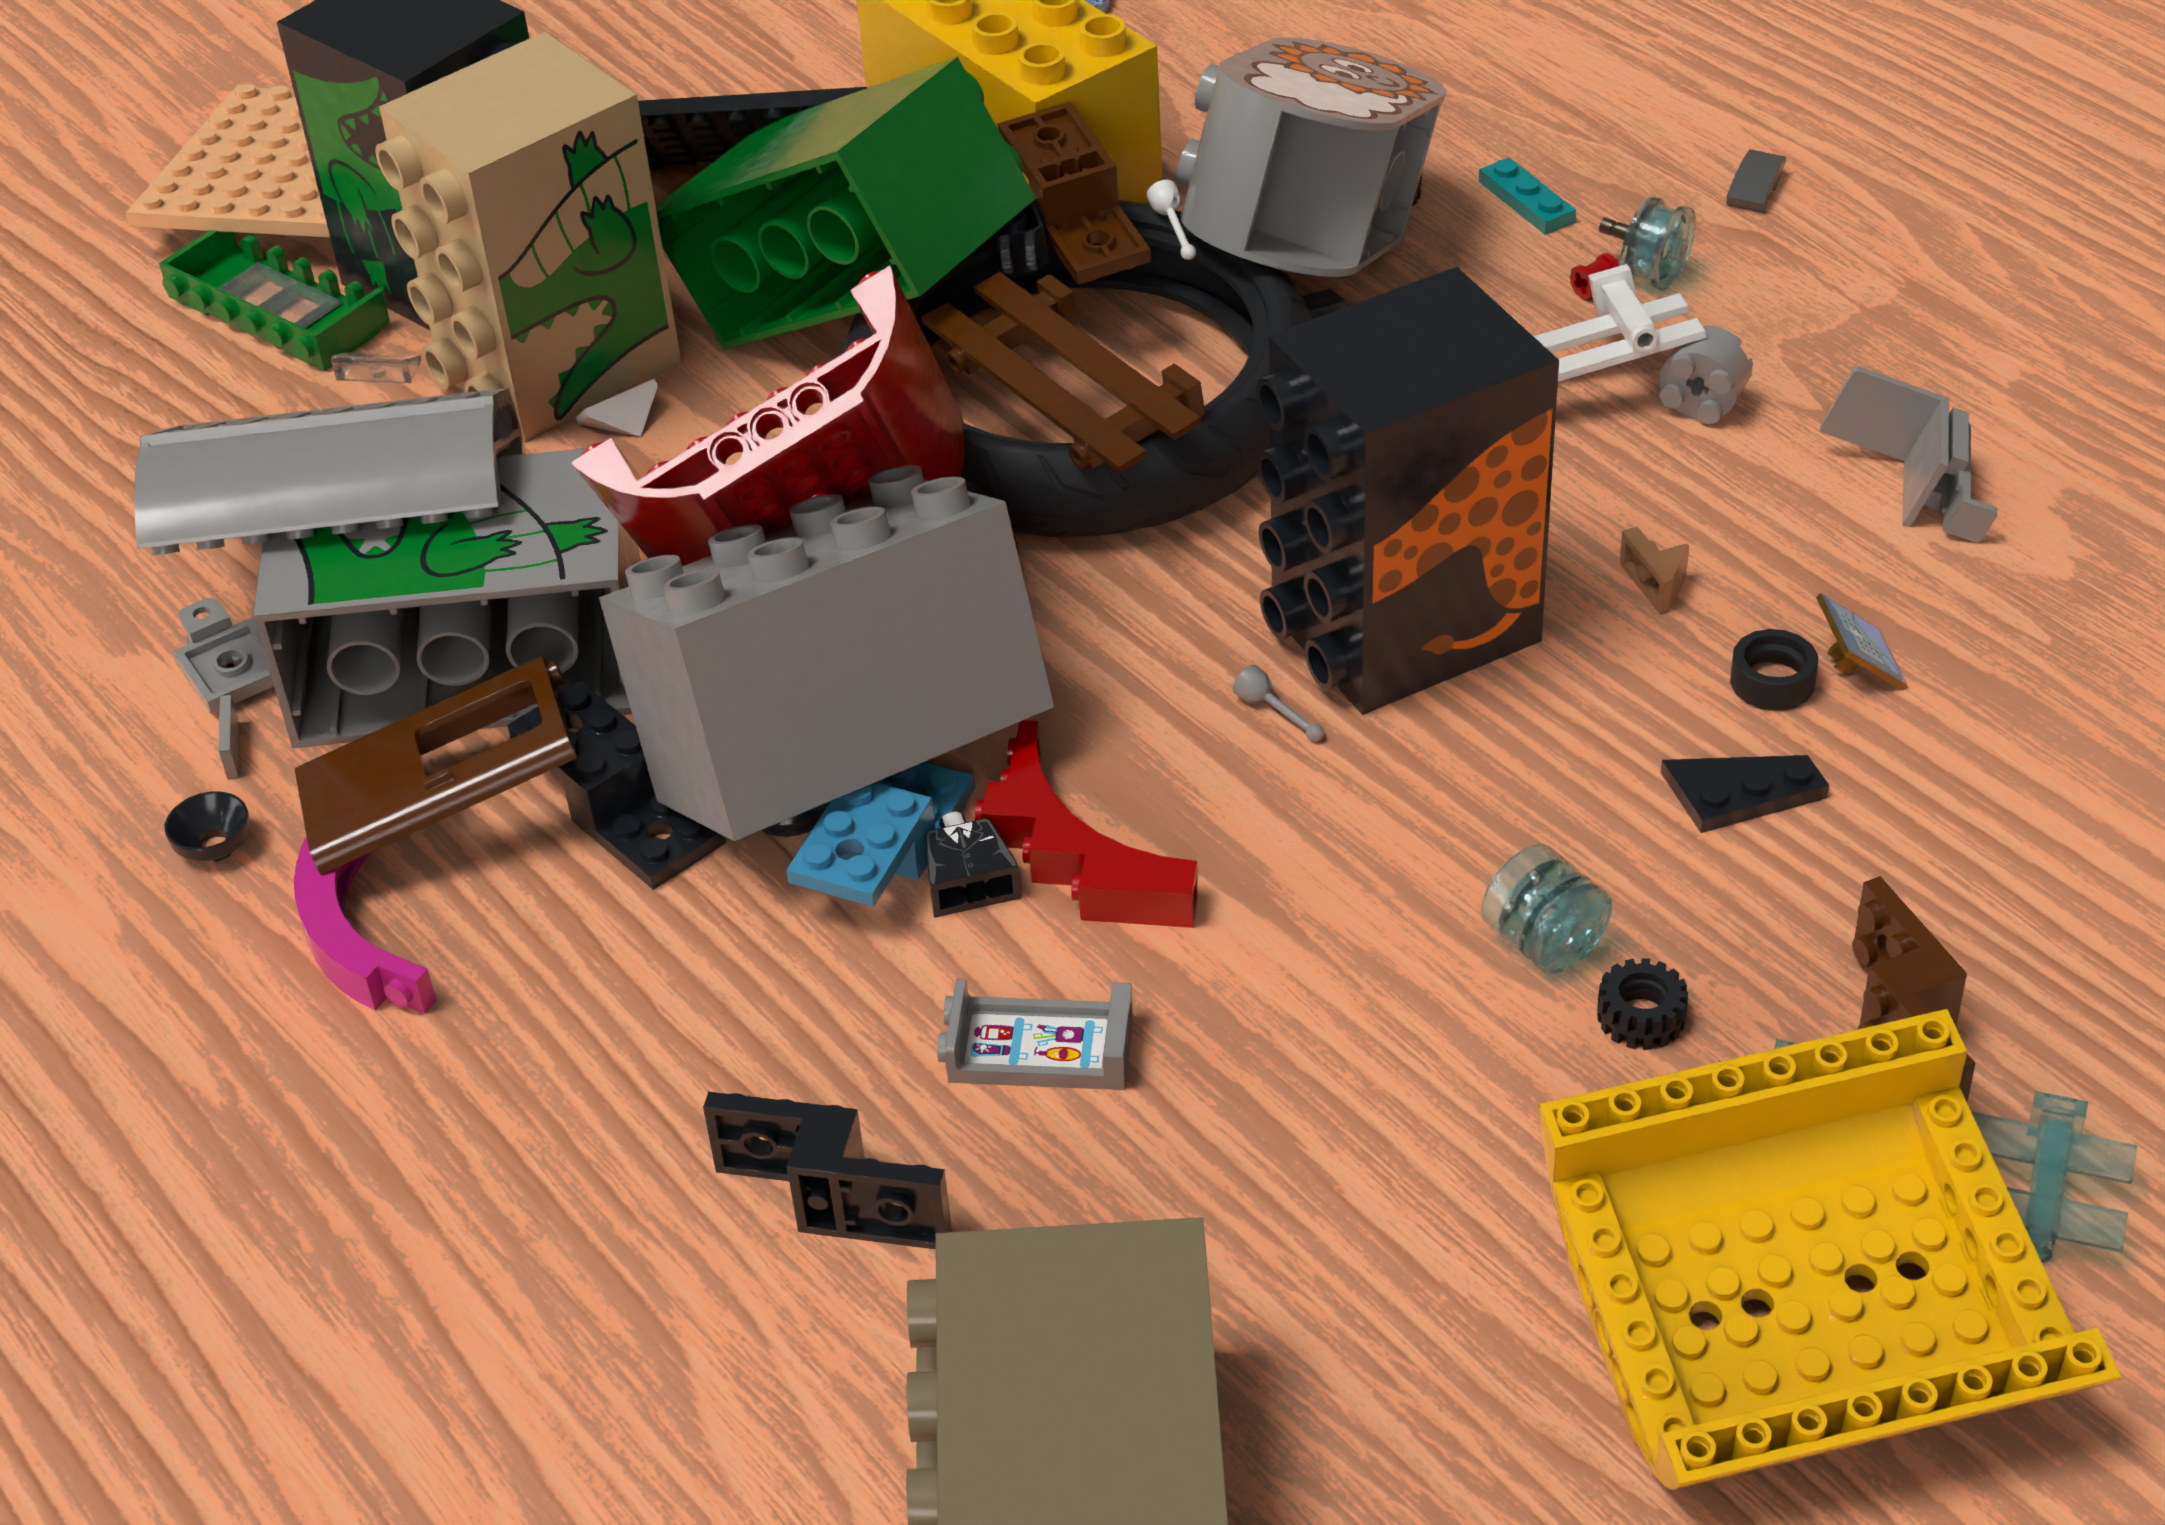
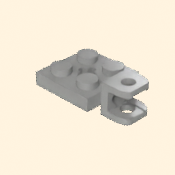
[173,598,274,714]

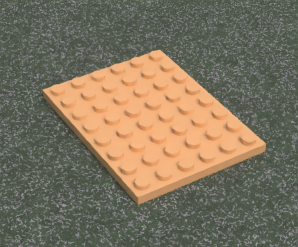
[126,84,330,238]

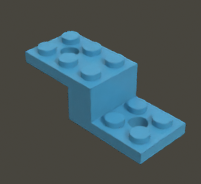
[786,762,975,907]

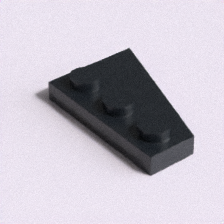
[1661,755,1829,833]

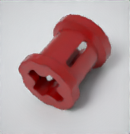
[1570,253,1620,300]

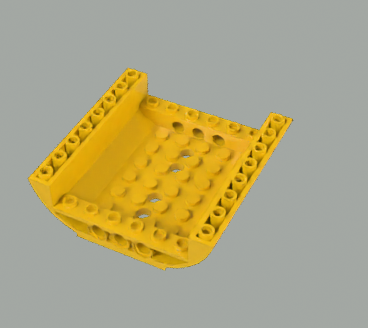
[1539,1009,2122,1490]

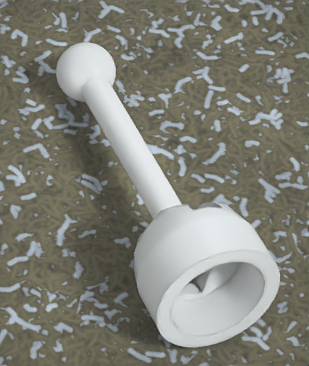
[1147,180,1196,260]

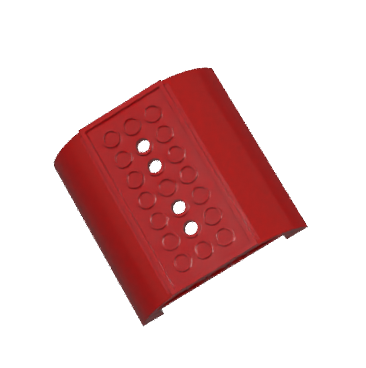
[571,265,965,566]

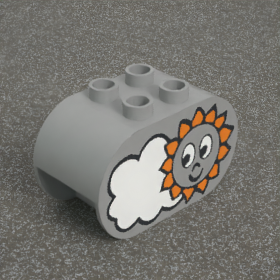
[1176,38,1446,277]

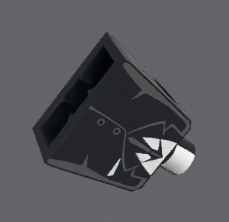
[925,812,1021,918]

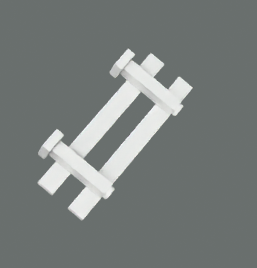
[1534,264,1707,382]

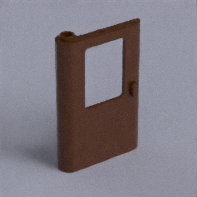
[295,655,577,875]

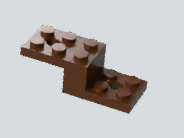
[997,102,1151,285]
[1852,876,1976,1102]

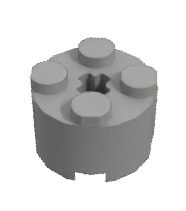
[1659,325,1753,424]

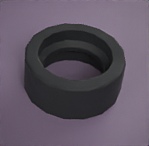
[1730,629,1818,710]

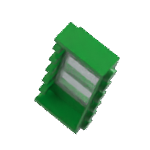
[159,230,390,371]

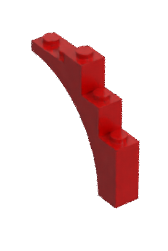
[975,720,1198,928]

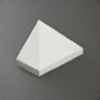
[576,379,658,437]

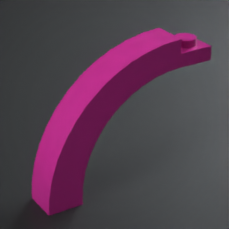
[294,837,436,1014]

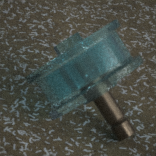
[1599,196,1696,290]

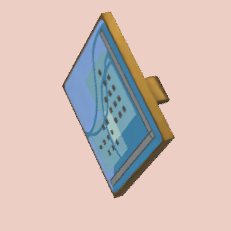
[1816,593,1908,690]

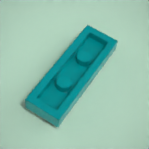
[1479,157,1576,235]

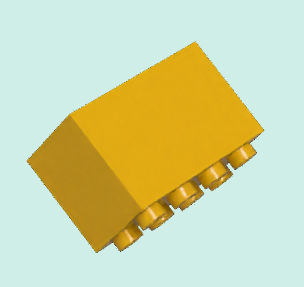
[856,0,1162,204]

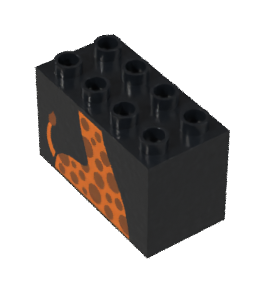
[1256,267,1559,715]

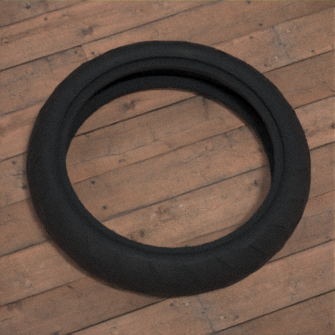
[844,200,1312,537]

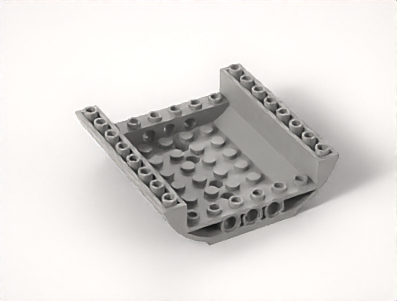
[134,388,526,555]

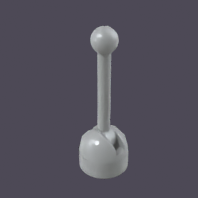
[1233,665,1324,742]

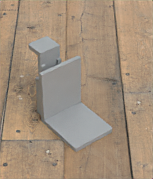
[1820,366,1997,543]

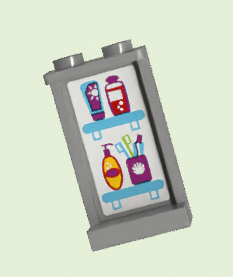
[937,978,1134,1090]

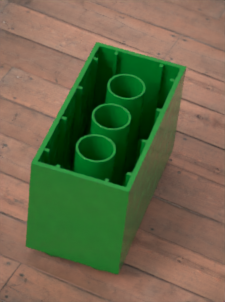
[655,56,1036,349]

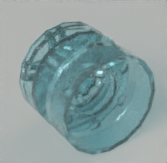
[1481,844,1612,974]

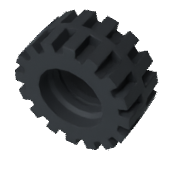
[1597,958,1688,1050]

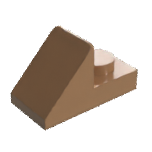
[1619,526,1689,615]

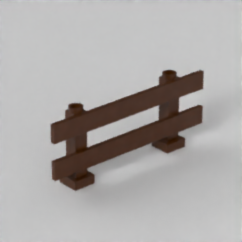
[921,272,1206,473]

